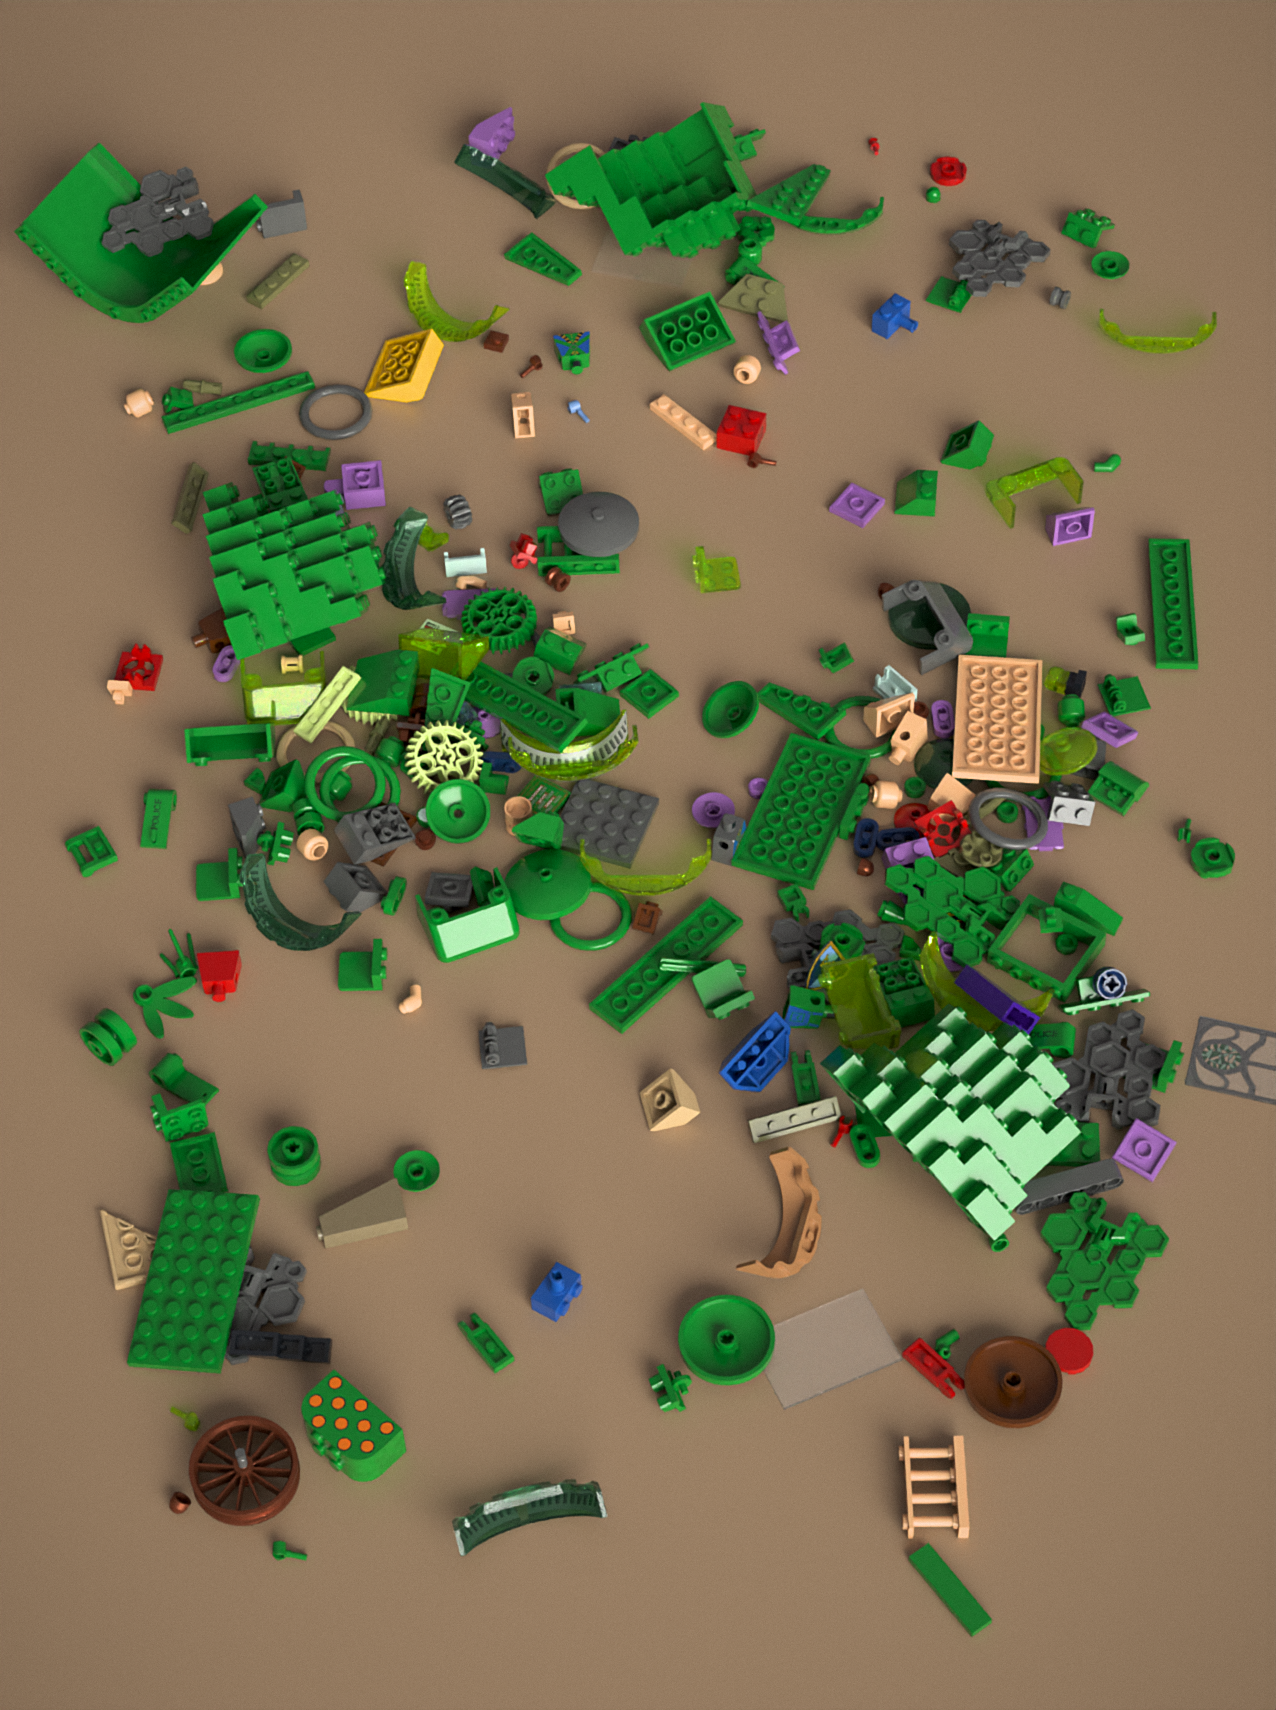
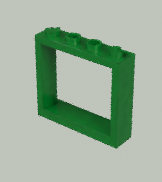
[987,894,1107,1003]

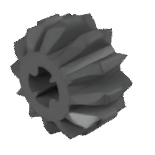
[443,494,472,530]

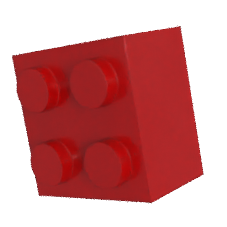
[717,405,766,456]

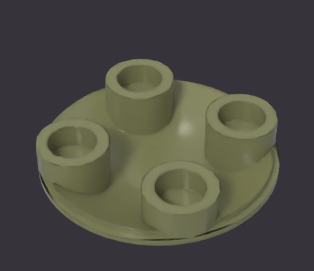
[959,830,1003,867]

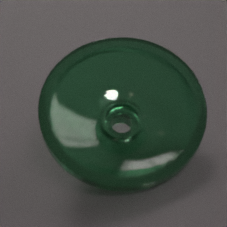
[914,738,974,789]

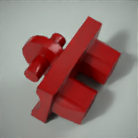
[509,533,537,569]

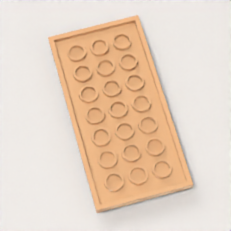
[952,655,1042,784]

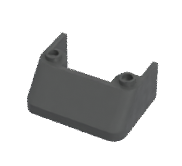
[882,580,973,675]

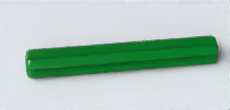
[659,957,746,977]

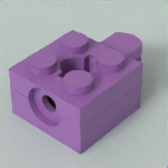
[323,460,386,510]

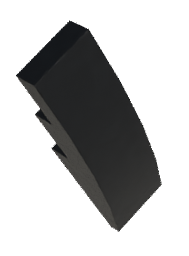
[229,1330,333,1364]

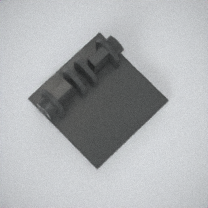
[478,1022,527,1070]

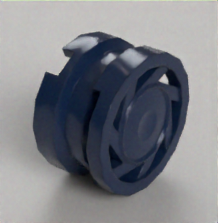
[1092,966,1127,1000]

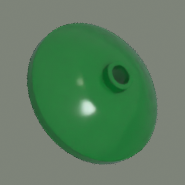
[234,329,292,373]
[702,681,759,739]
[426,779,490,844]

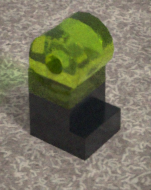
[1044,667,1087,698]

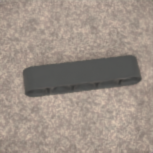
[1015,1159,1124,1215]

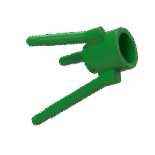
[160,929,199,978]

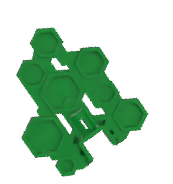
[884,856,1020,968]
[1040,1192,1169,1330]

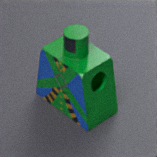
[553,331,590,374]

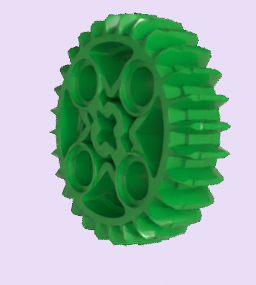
[461,586,537,655]

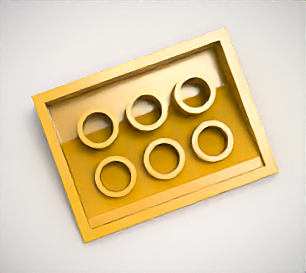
[364,329,444,403]

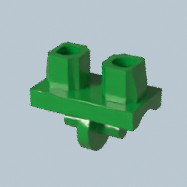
[449,720,489,752]
[257,821,294,866]
[648,1364,692,1412]

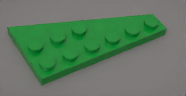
[746,164,831,226]

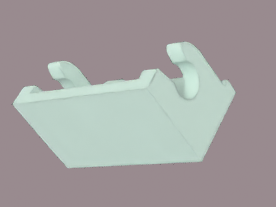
[444,548,487,577]
[873,665,917,702]

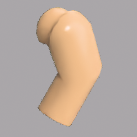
[456,576,487,590]

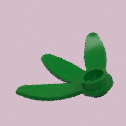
[133,977,197,1039]

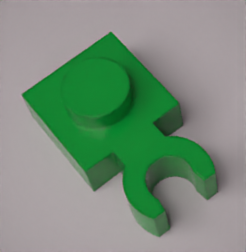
[777,884,810,922]

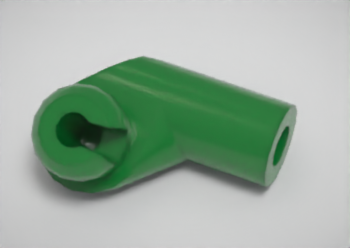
[935,1329,960,1360]

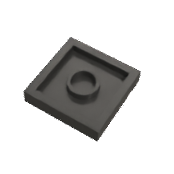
[425,872,474,913]

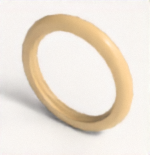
[546,143,606,209]
[276,721,356,784]

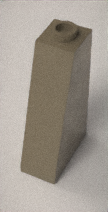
[316,1178,408,1248]

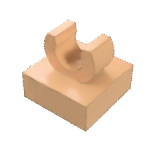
[552,611,575,635]
[107,680,133,704]

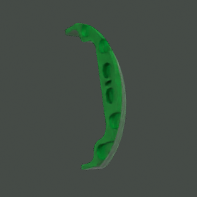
[787,197,884,235]

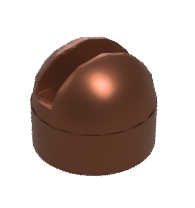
[877,583,895,599]
[861,773,879,790]
[857,858,874,877]
[169,1492,191,1514]

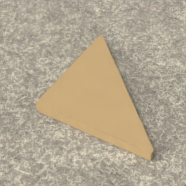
[99,1210,157,1290]

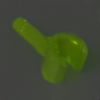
[170,1407,200,1431]

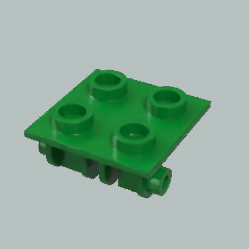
[926,276,972,313]
[1097,674,1151,716]

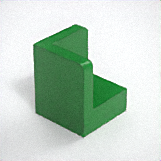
[479,762,509,795]

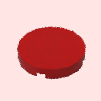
[930,156,967,186]
[1045,1328,1093,1375]

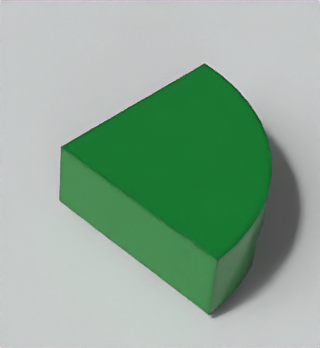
[244,768,266,795]
[899,935,921,961]

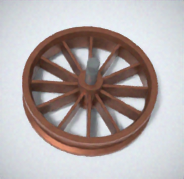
[189,1416,300,1526]

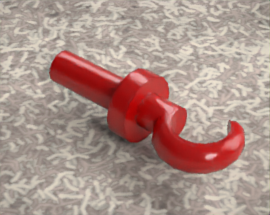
[868,138,880,155]

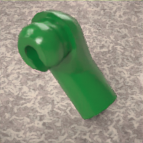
[1094,454,1121,472]

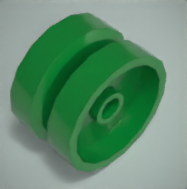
[79,1008,137,1066]
[267,1126,322,1187]

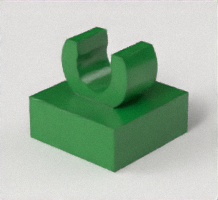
[1038,907,1063,933]

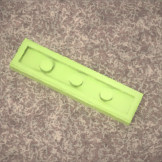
[293,666,361,743]

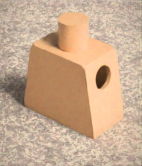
[511,392,535,438]
[889,711,928,765]
[927,773,976,825]

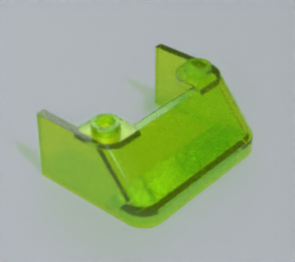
[985,457,1084,529]
[240,651,328,725]

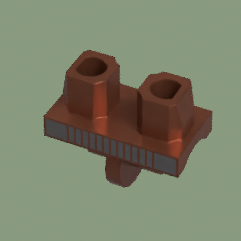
[396,712,425,747]

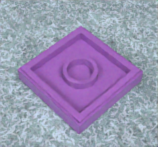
[829,483,885,528]
[1081,711,1138,748]
[1112,1118,1177,1183]

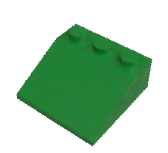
[346,649,420,716]

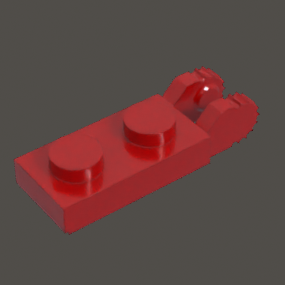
[902,1338,964,1399]

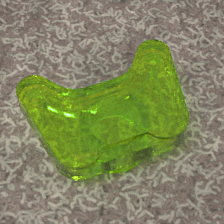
[413,520,449,552]

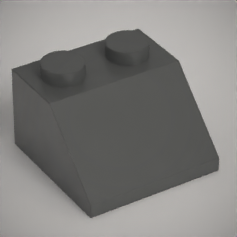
[228,797,266,862]
[323,862,388,912]

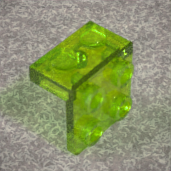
[692,546,741,593]

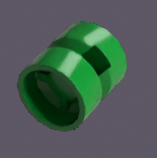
[292,798,325,836]

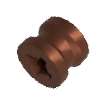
[545,567,571,592]

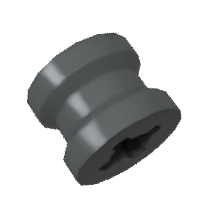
[1049,287,1071,309]

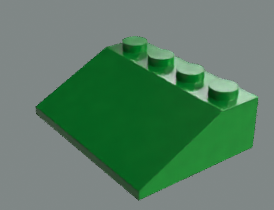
[639,291,736,371]

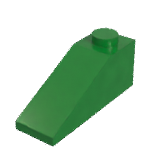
[1054,881,1123,936]

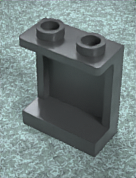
[256,189,307,239]

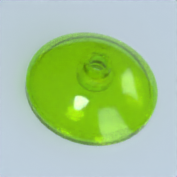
[1039,727,1098,775]

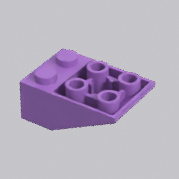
[469,107,515,170]
[881,837,934,905]

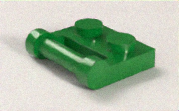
[65,826,118,877]

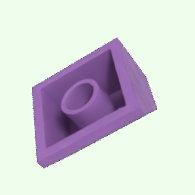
[1045,507,1095,546]

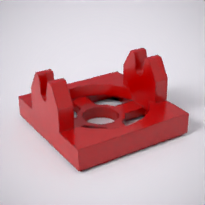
[114,643,164,691]
[914,800,971,858]

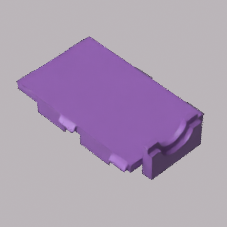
[442,588,500,620]
[1022,796,1064,851]

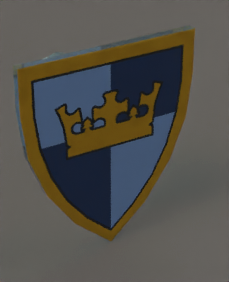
[805,940,851,990]

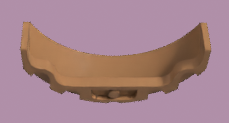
[736,1147,822,1278]

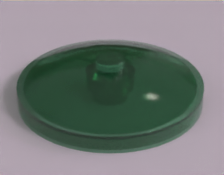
[888,583,971,650]

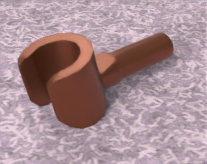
[520,355,543,378]
[748,452,777,468]

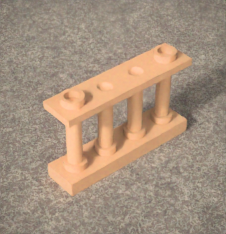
[898,1436,969,1539]

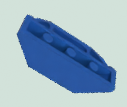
[719,1011,791,1092]

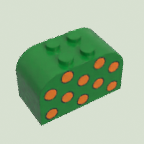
[301,1369,406,1482]

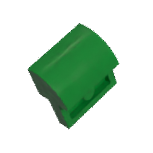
[1088,761,1149,817]

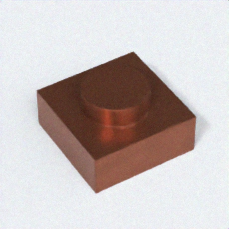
[484,330,509,353]

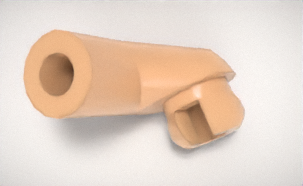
[399,985,422,1014]

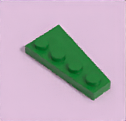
[504,232,582,286]
[421,668,471,759]
[758,682,846,740]

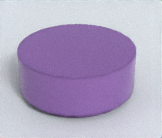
[748,778,768,799]

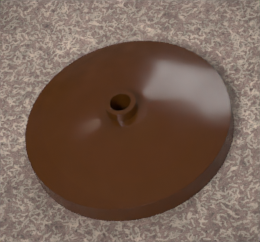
[964,1336,1063,1428]

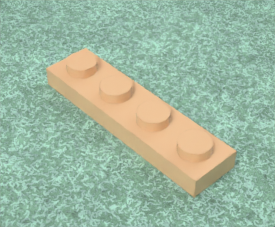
[650,394,717,450]

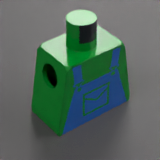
[782,985,836,1029]

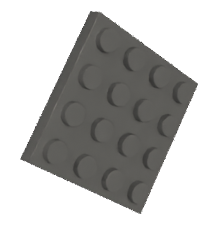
[560,777,659,869]

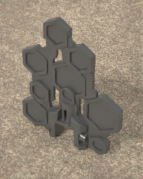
[102,167,214,257]
[949,220,1051,297]
[771,909,905,1007]
[1052,1009,1165,1130]
[198,1246,307,1373]

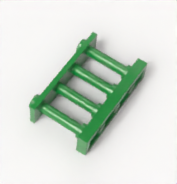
[537,526,620,577]

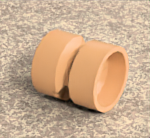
[504,796,532,836]

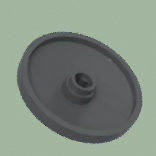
[558,492,639,557]

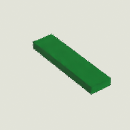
[908,1543,992,1637]

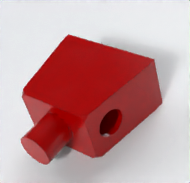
[197,950,242,1002]

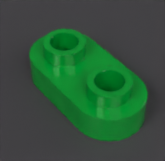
[381,876,407,916]
[850,1124,880,1168]

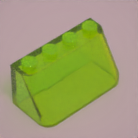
[398,628,489,680]

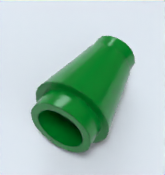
[877,900,907,926]

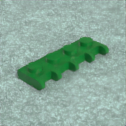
[248,441,331,471]

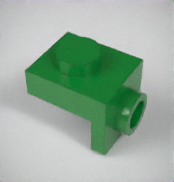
[162,386,194,414]
[1116,613,1145,645]
[818,642,854,674]

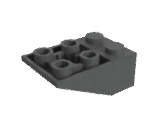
[334,803,416,865]

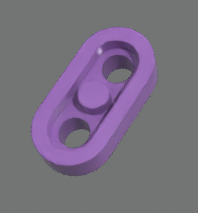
[212,645,242,682]
[931,700,955,738]

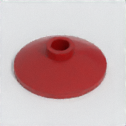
[894,803,936,838]

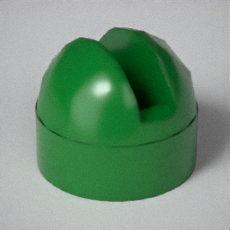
[926,186,941,203]
[988,1233,1009,1252]

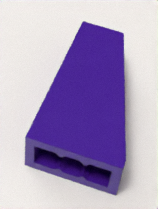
[954,964,1041,1035]

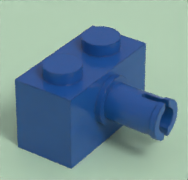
[872,293,918,339]
[531,1262,583,1322]

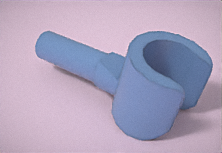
[568,400,590,423]

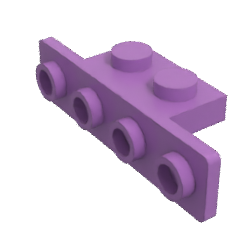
[757,311,800,375]

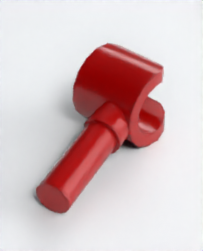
[831,1116,853,1148]

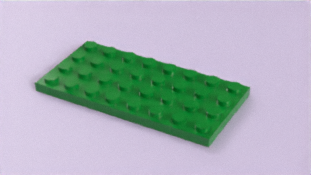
[732,733,871,890]
[127,1189,260,1374]

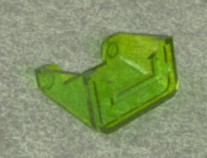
[818,953,902,1049]

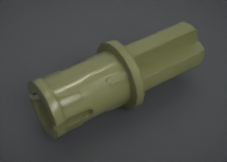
[183,379,222,395]
[364,718,391,755]

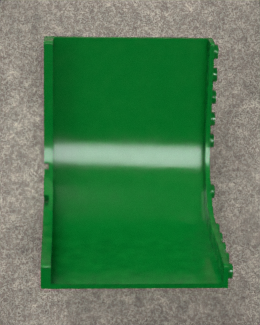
[14,143,268,323]

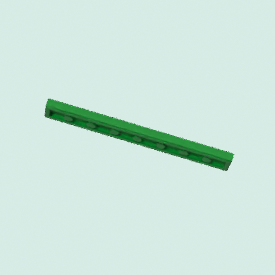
[161,371,315,434]

